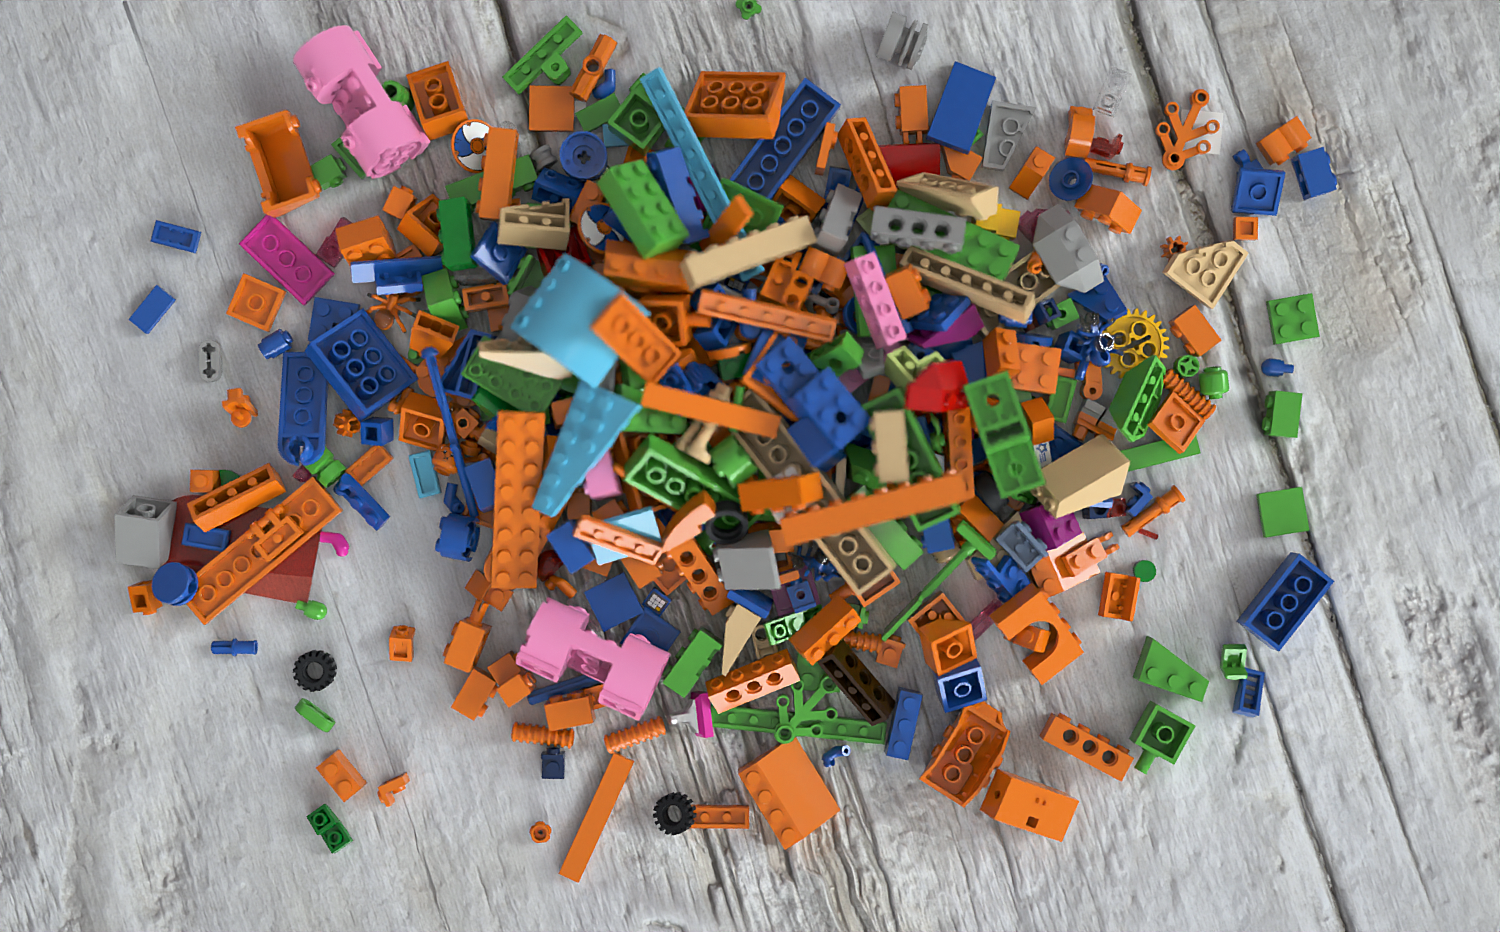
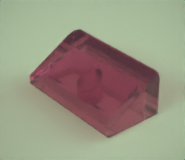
[970,599,1003,640]

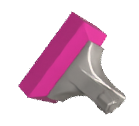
[667,691,714,738]

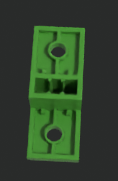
[963,371,1046,499]

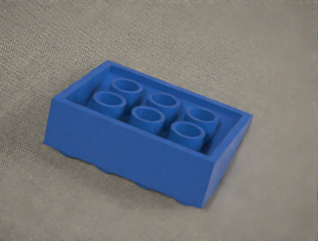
[304,308,418,422]

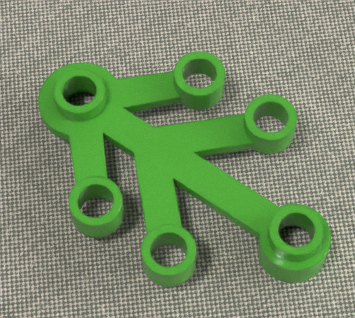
[774,674,838,744]

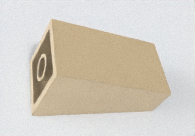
[1030,434,1130,518]

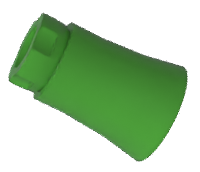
[382,80,415,111]

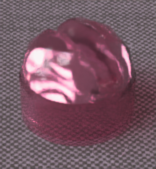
[292,465,312,482]

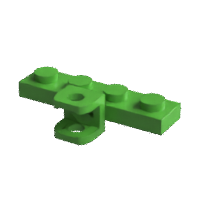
[502,15,583,95]

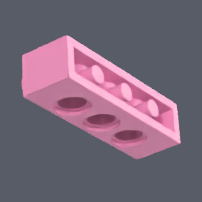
[844,252,907,350]

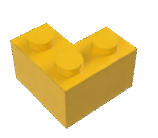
[971,203,1021,241]

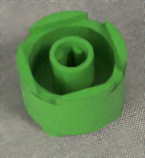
[708,434,760,489]

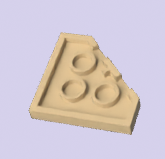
[1162,240,1248,309]

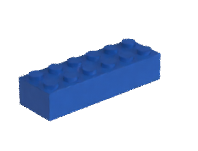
[729,78,841,200]

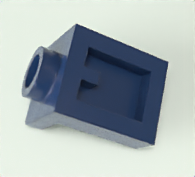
[541,747,565,779]

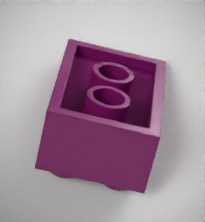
[905,304,984,348]

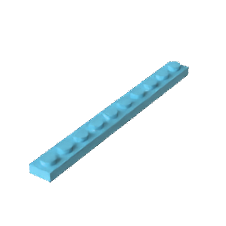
[640,67,765,282]

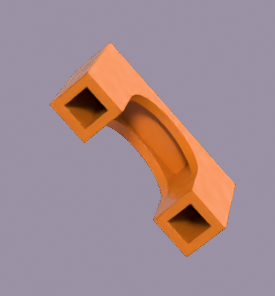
[989,582,1084,685]

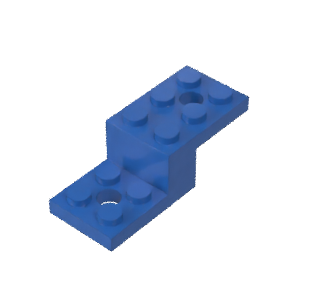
[754,336,870,451]

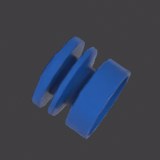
[560,131,608,183]

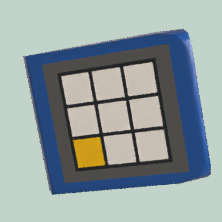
[724,273,750,292]
[641,586,672,617]

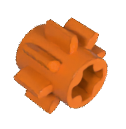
[1160,236,1188,262]
[333,409,361,437]

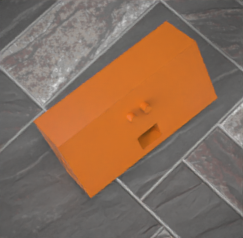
[980,768,1079,842]

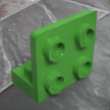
[507,254,544,296]

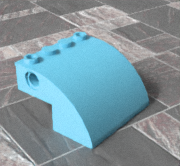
[510,253,650,388]

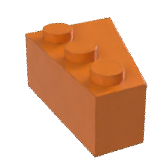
[738,471,824,515]

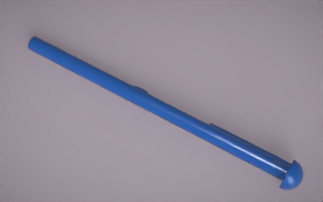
[421,347,479,517]

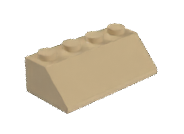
[897,172,998,220]

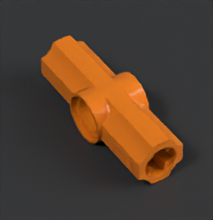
[569,34,617,103]

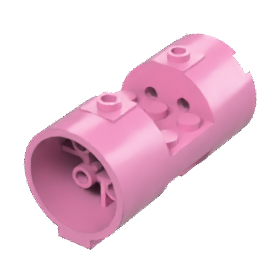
[293,25,430,179]
[516,597,671,721]

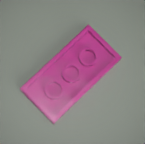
[239,214,335,306]

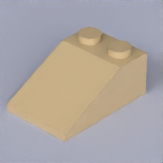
[722,603,761,676]

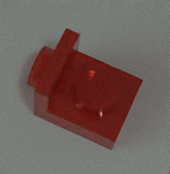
[1089,134,1124,160]

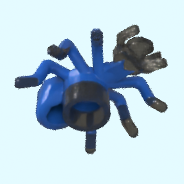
[1076,312,1125,367]
[788,540,842,582]

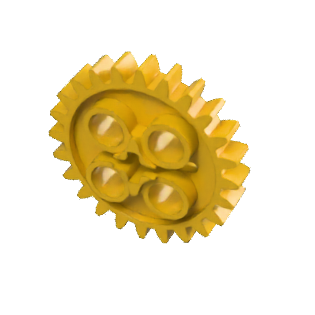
[1101,308,1169,379]

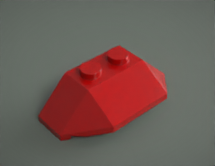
[904,360,969,412]

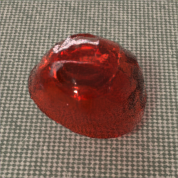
[537,549,564,582]

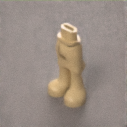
[674,382,733,464]

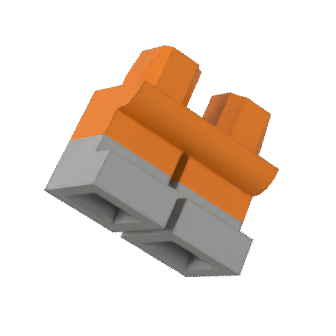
[1072,398,1118,441]

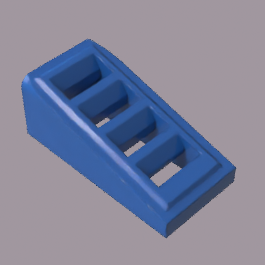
[1232,668,1265,717]

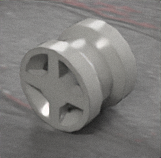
[530,145,558,172]

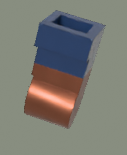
[1023,297,1062,333]

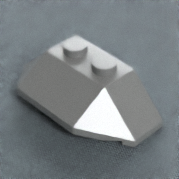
[1032,204,1104,293]

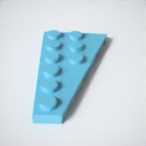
[532,380,642,517]

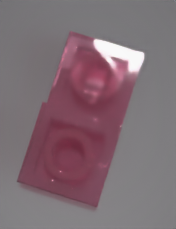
[316,217,352,268]

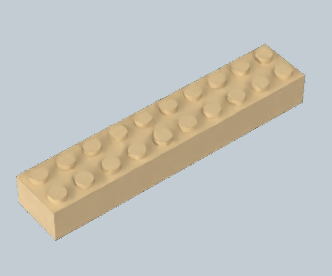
[728,389,897,596]

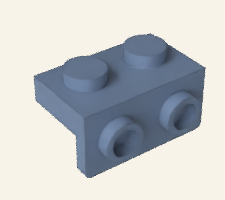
[995,521,1049,573]

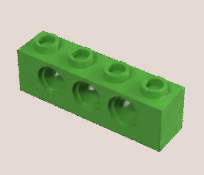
[805,332,864,378]

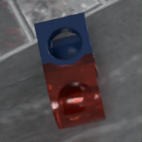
[1082,498,1126,519]

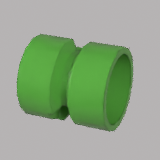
[304,446,347,488]

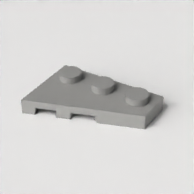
[981,101,1037,171]
[839,329,885,380]

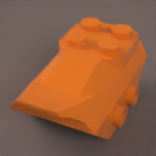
[919,701,1011,807]

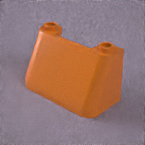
[235,110,322,218]

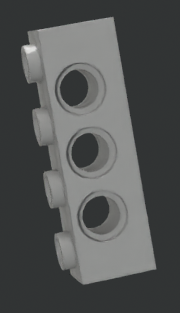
[870,206,967,254]

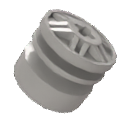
[876,12,928,70]

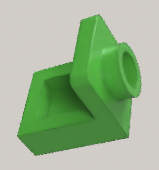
[1220,644,1248,680]

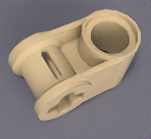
[752,622,778,660]

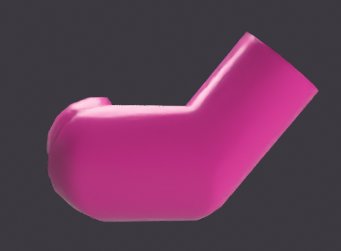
[320,531,349,557]

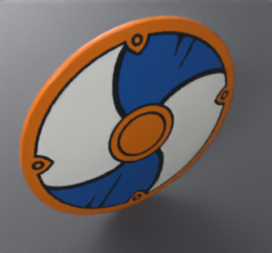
[451,119,492,173]
[578,202,627,254]

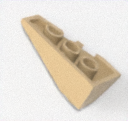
[478,336,572,380]

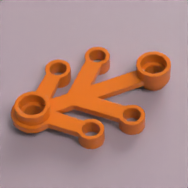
[1155,89,1220,171]

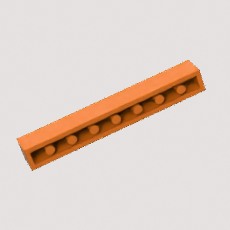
[779,469,968,547]

